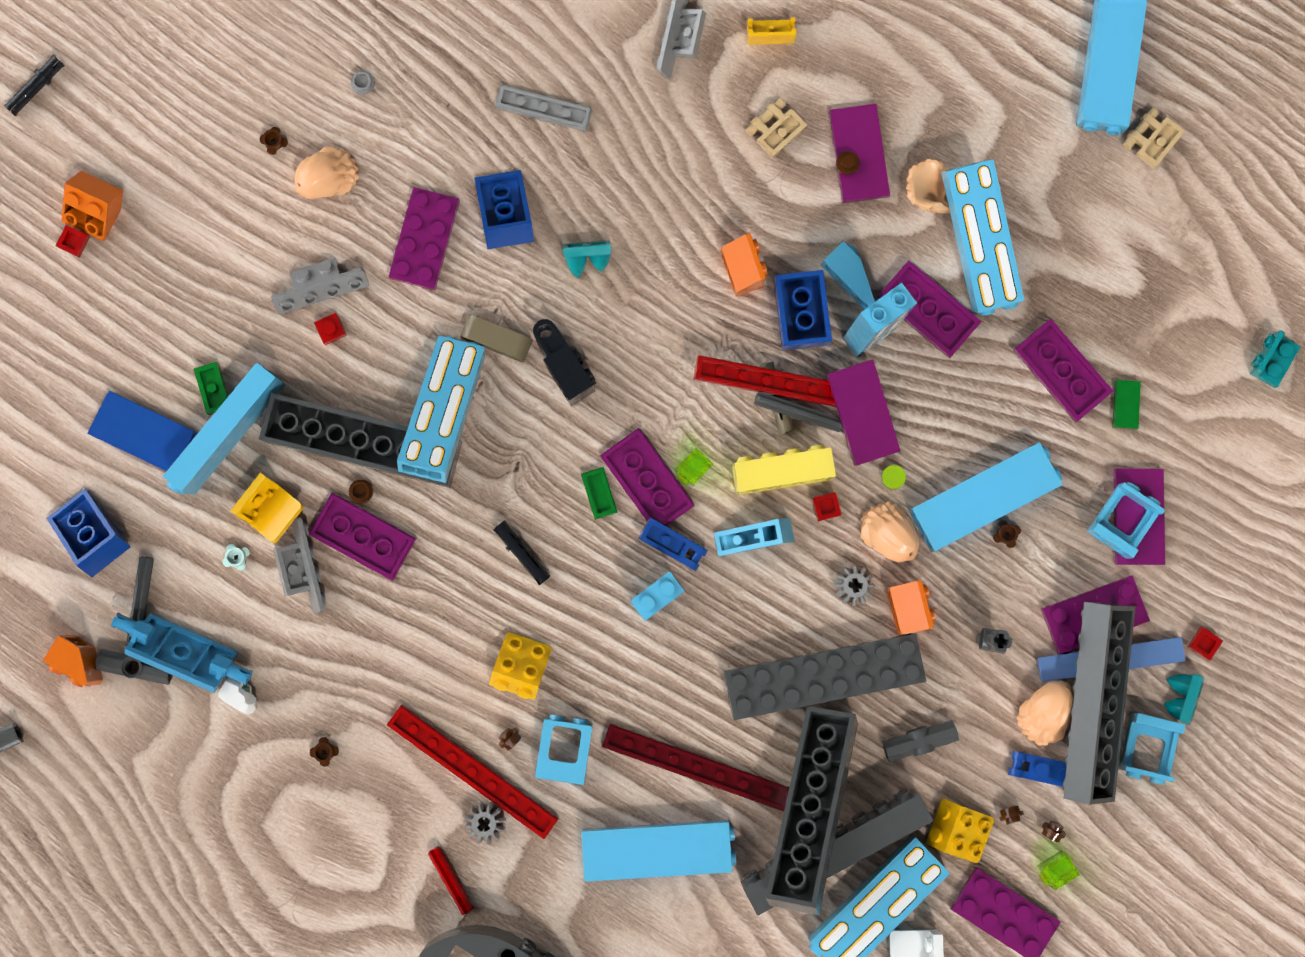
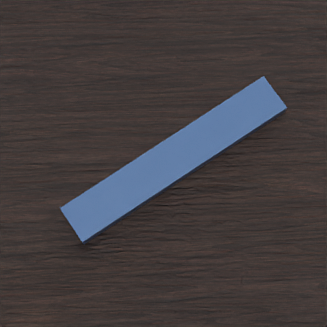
[1037,637,1186,682]

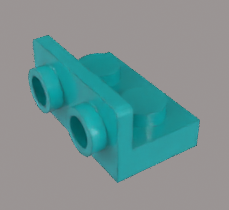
[1250,330,1301,388]

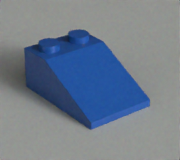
[474,170,534,250]
[46,488,131,578]

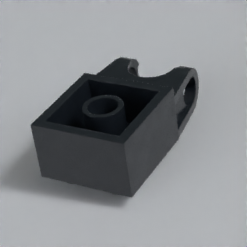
[533,319,596,406]

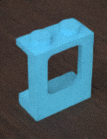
[1086,482,1165,559]
[630,571,684,621]
[1119,712,1186,785]
[535,714,593,785]

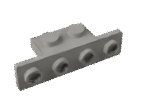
[656,0,706,79]
[271,258,369,314]
[273,517,326,614]

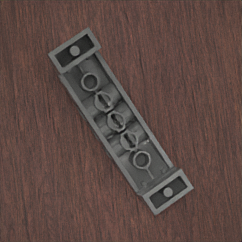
[418,925,555,957]

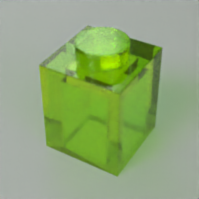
[676,448,713,487]
[1037,850,1080,890]

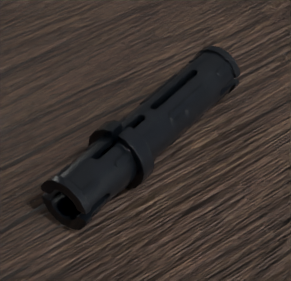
[4,55,65,116]
[493,520,551,586]

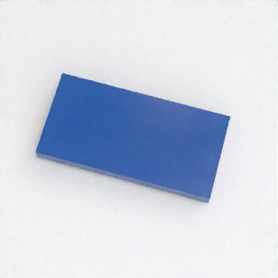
[87,391,196,471]

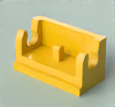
[747,17,796,45]

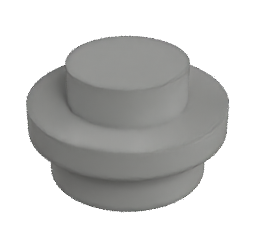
[351,71,375,95]

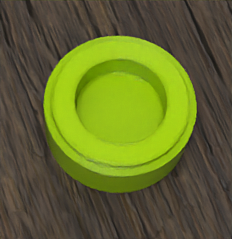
[881,465,906,489]

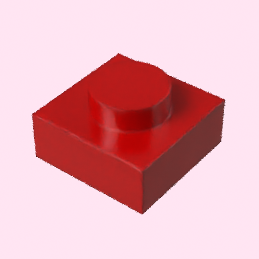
[55,225,90,258]
[314,313,347,345]
[812,492,842,522]
[1187,627,1223,661]

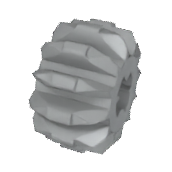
[833,565,875,606]
[464,802,506,844]

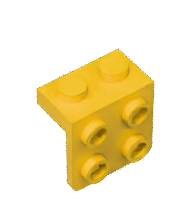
[230,472,303,543]
[489,632,552,700]
[925,798,994,863]

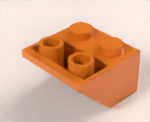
[61,171,124,241]
[720,233,768,297]
[886,580,936,635]
[43,635,103,688]

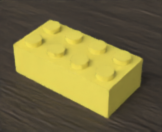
[732,444,836,495]

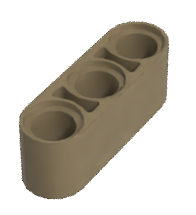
[460,315,533,363]

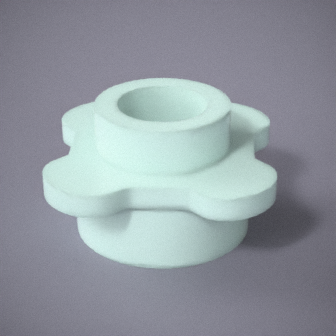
[223,544,250,571]

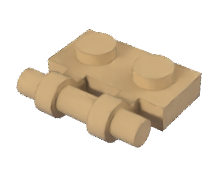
[745,98,807,159]
[1123,108,1185,169]

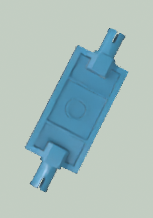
[111,612,253,693]

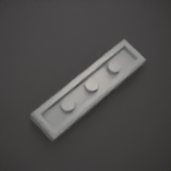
[495,84,592,132]

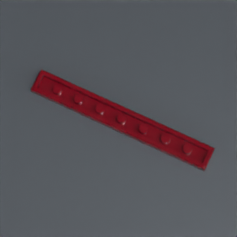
[602,724,789,812]

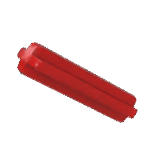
[428,846,473,915]

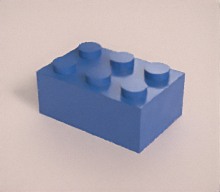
[773,270,832,351]

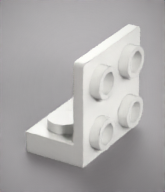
[889,929,944,957]

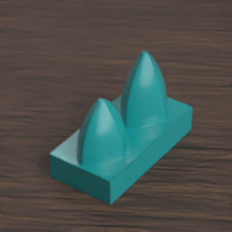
[563,240,611,278]
[1164,674,1205,725]

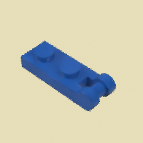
[638,517,708,571]
[1007,751,1067,787]

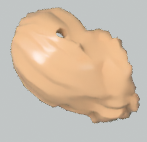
[294,146,359,200]
[906,159,950,214]
[860,501,920,562]
[1017,680,1074,746]

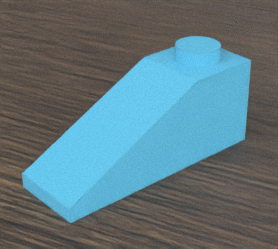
[821,241,875,310]
[714,518,795,556]

